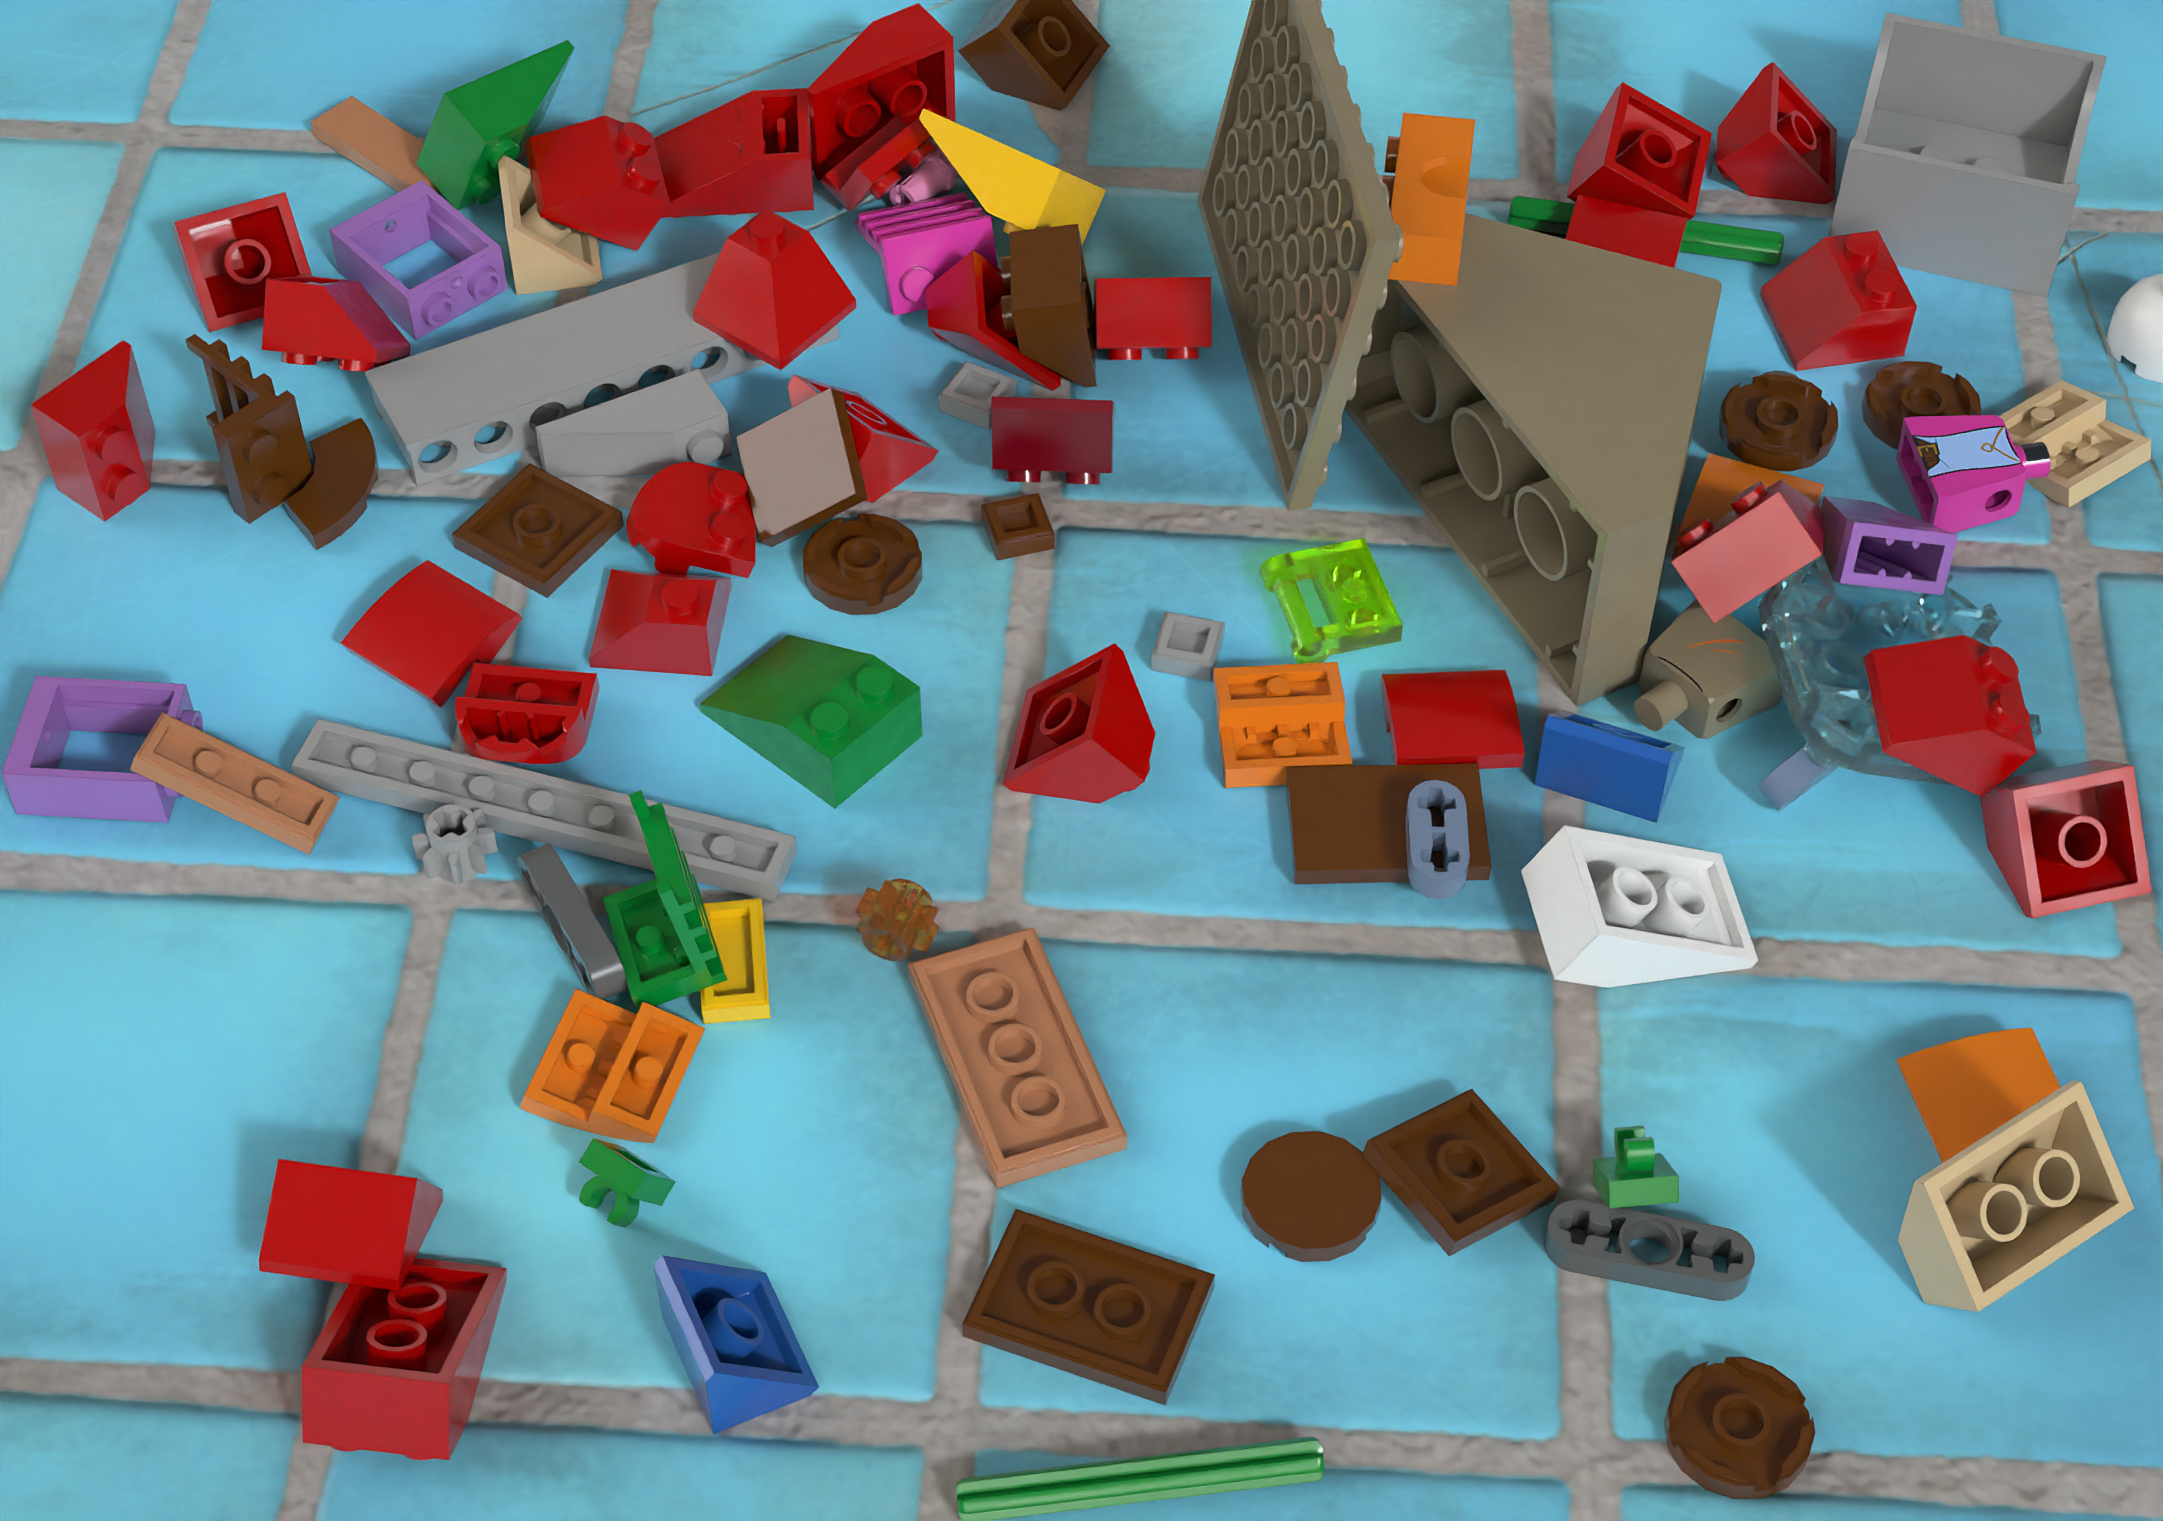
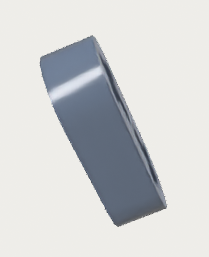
[1757,719,1865,812]
[1405,780,1470,899]

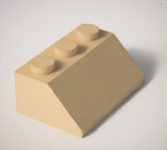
[1898,1080,2134,1312]

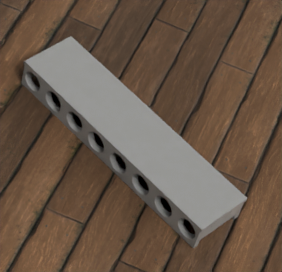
[365,252,839,486]

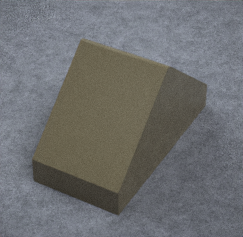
[1344,213,1722,706]

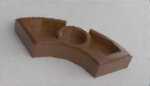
[285,418,379,550]

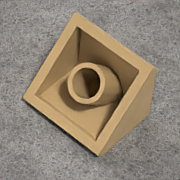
[498,155,603,295]

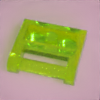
[1259,538,1403,664]

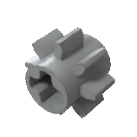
[412,802,498,885]

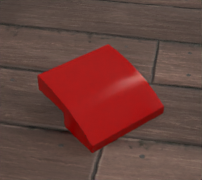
[1565,194,1687,268]
[341,560,523,708]
[1381,670,1525,769]

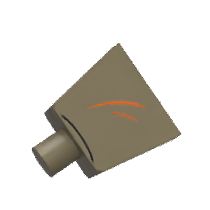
[1634,599,1791,739]

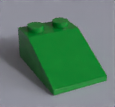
[416,40,575,210]
[700,635,922,809]

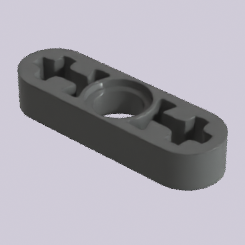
[517,843,628,1000]
[1544,1200,1755,1301]

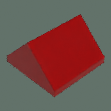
[259,1159,443,1291]

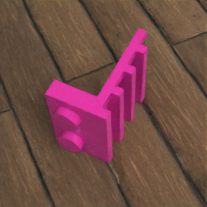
[854,192,998,316]

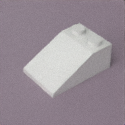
[1521,825,1758,988]

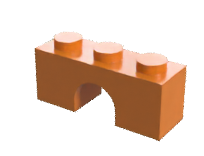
[1382,112,1475,286]

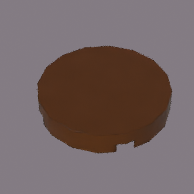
[1862,361,1982,450]
[1719,374,1839,472]
[803,514,923,615]
[1241,1131,1382,1262]
[1664,1357,1816,1499]

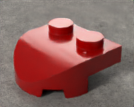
[821,108,938,211]
[626,462,756,578]
[455,663,600,764]

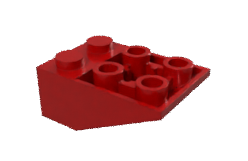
[654,88,814,218]

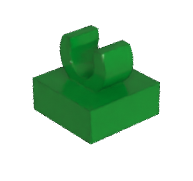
[1592,1126,1679,1208]
[579,1138,676,1227]

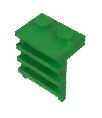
[603,790,728,1011]

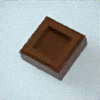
[981,493,1055,561]

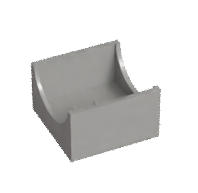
[1829,13,2106,298]

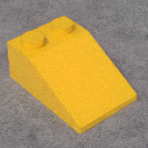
[919,108,1106,245]

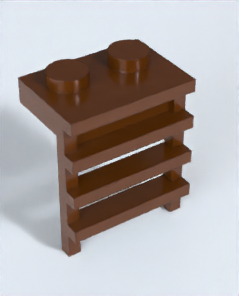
[185,334,313,524]

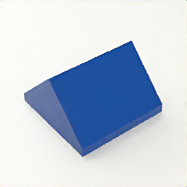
[1534,710,1685,823]
[653,1255,819,1434]

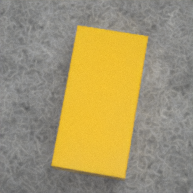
[700,898,771,1024]

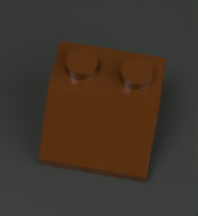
[958,0,1110,111]
[1000,224,1097,388]

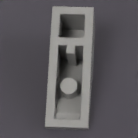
[535,369,732,476]

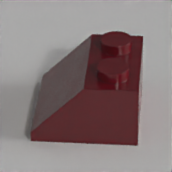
[991,396,1115,485]

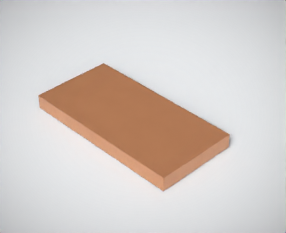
[908,927,1127,1189]

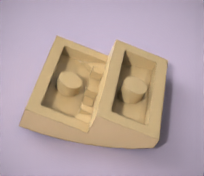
[1998,380,2151,508]

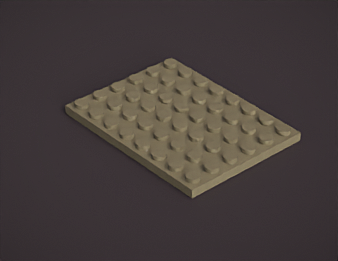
[1197,0,1403,511]

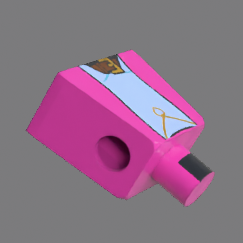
[1896,415,2050,533]

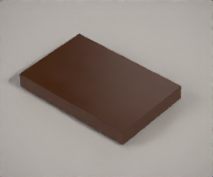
[1286,763,1491,884]
[962,1209,1215,1406]

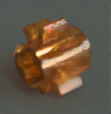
[854,878,939,961]

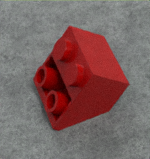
[262,275,411,372]

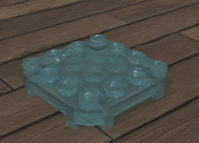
[1758,554,2042,786]

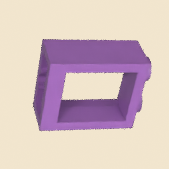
[329,180,508,340]
[1,676,203,823]

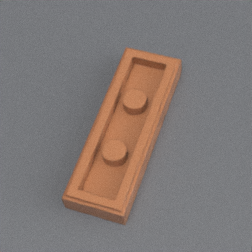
[311,96,442,195]
[130,712,340,855]

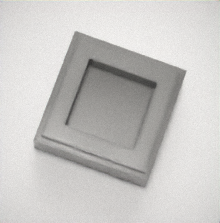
[938,361,1017,430]
[1151,611,1225,681]

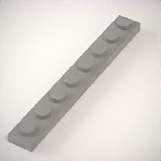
[291,719,797,901]

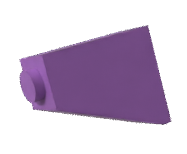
[1814,496,1958,595]

